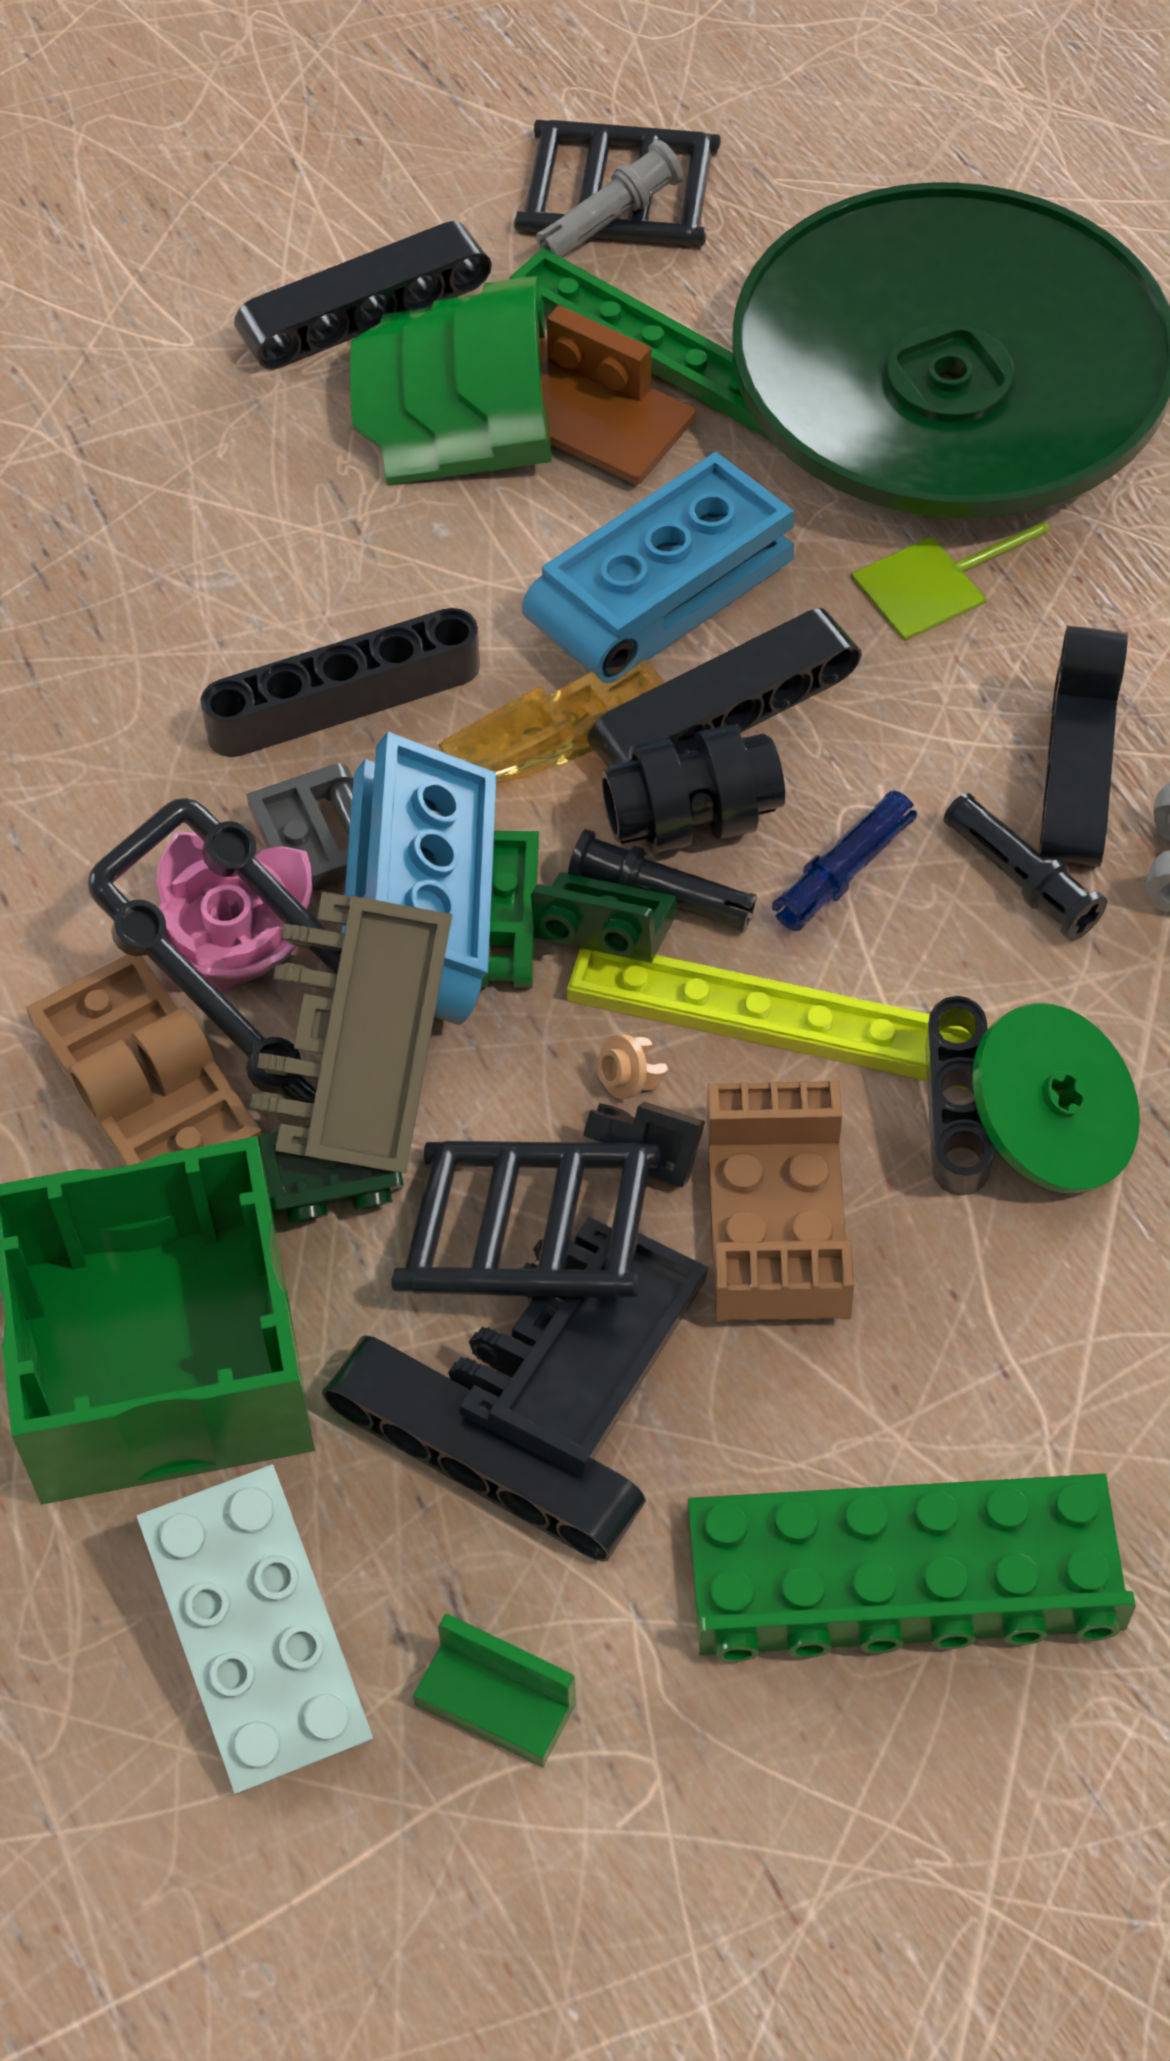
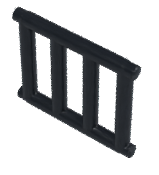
[514,119,721,246]
[391,1141,661,1298]

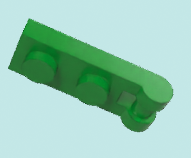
[481,830,539,988]

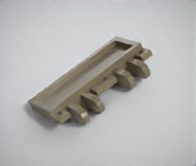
[250,891,452,1174]

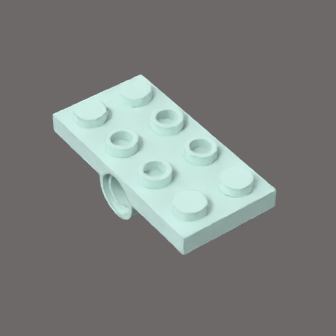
[137,1464,374,1795]

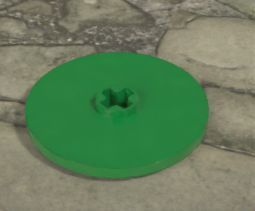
[973,1003,1140,1194]

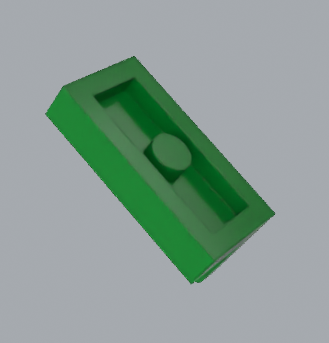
[413,1614,576,1768]

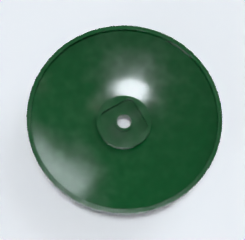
[732,182,1170,518]

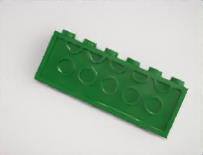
[687,1473,1136,1662]

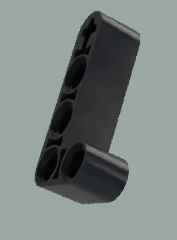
[1039,625,1128,867]

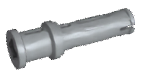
[536,140,684,258]

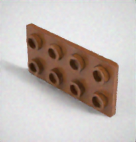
[539,305,696,485]

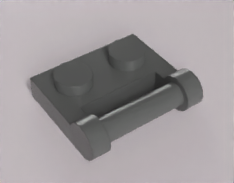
[246,763,354,891]

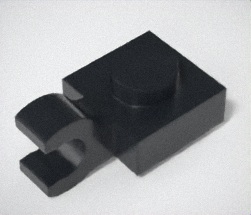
[583,1101,705,1187]

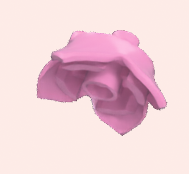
[156,831,312,992]

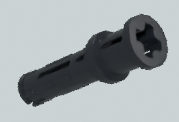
[943,793,1107,941]
[568,829,757,932]

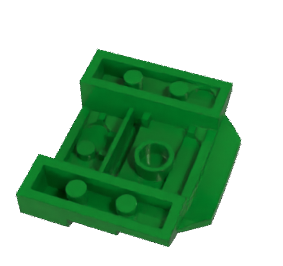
[350,275,552,485]

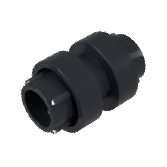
[601,724,785,853]

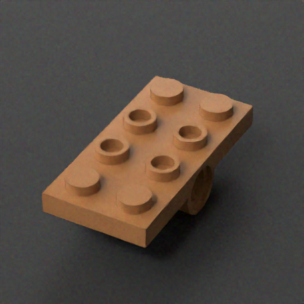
[26,954,262,1166]

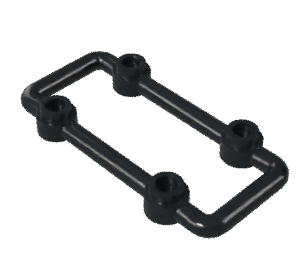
[87,798,341,1104]

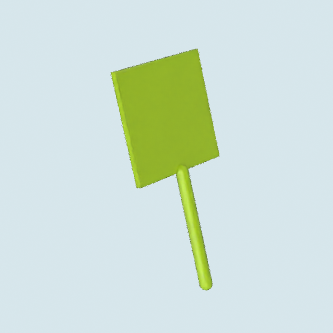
[851,522,1049,641]

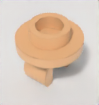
[597,1034,668,1099]

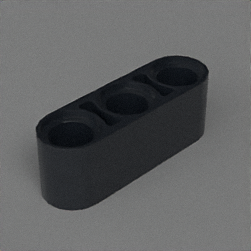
[925,996,995,1196]

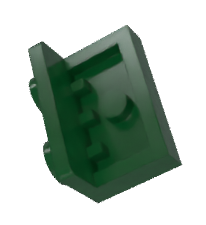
[531,872,677,963]
[259,1125,404,1223]

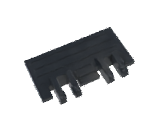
[447,1217,709,1478]

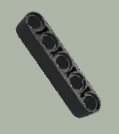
[234,221,492,369]
[200,608,480,757]
[587,608,862,768]
[322,1335,646,1562]

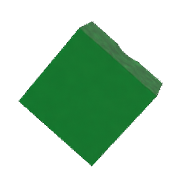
[0,1136,315,1505]

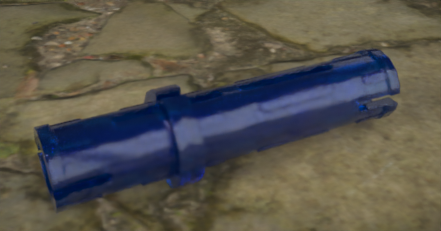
[772,790,917,931]

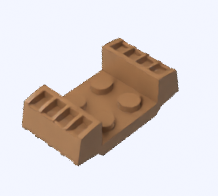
[706,1080,854,1322]

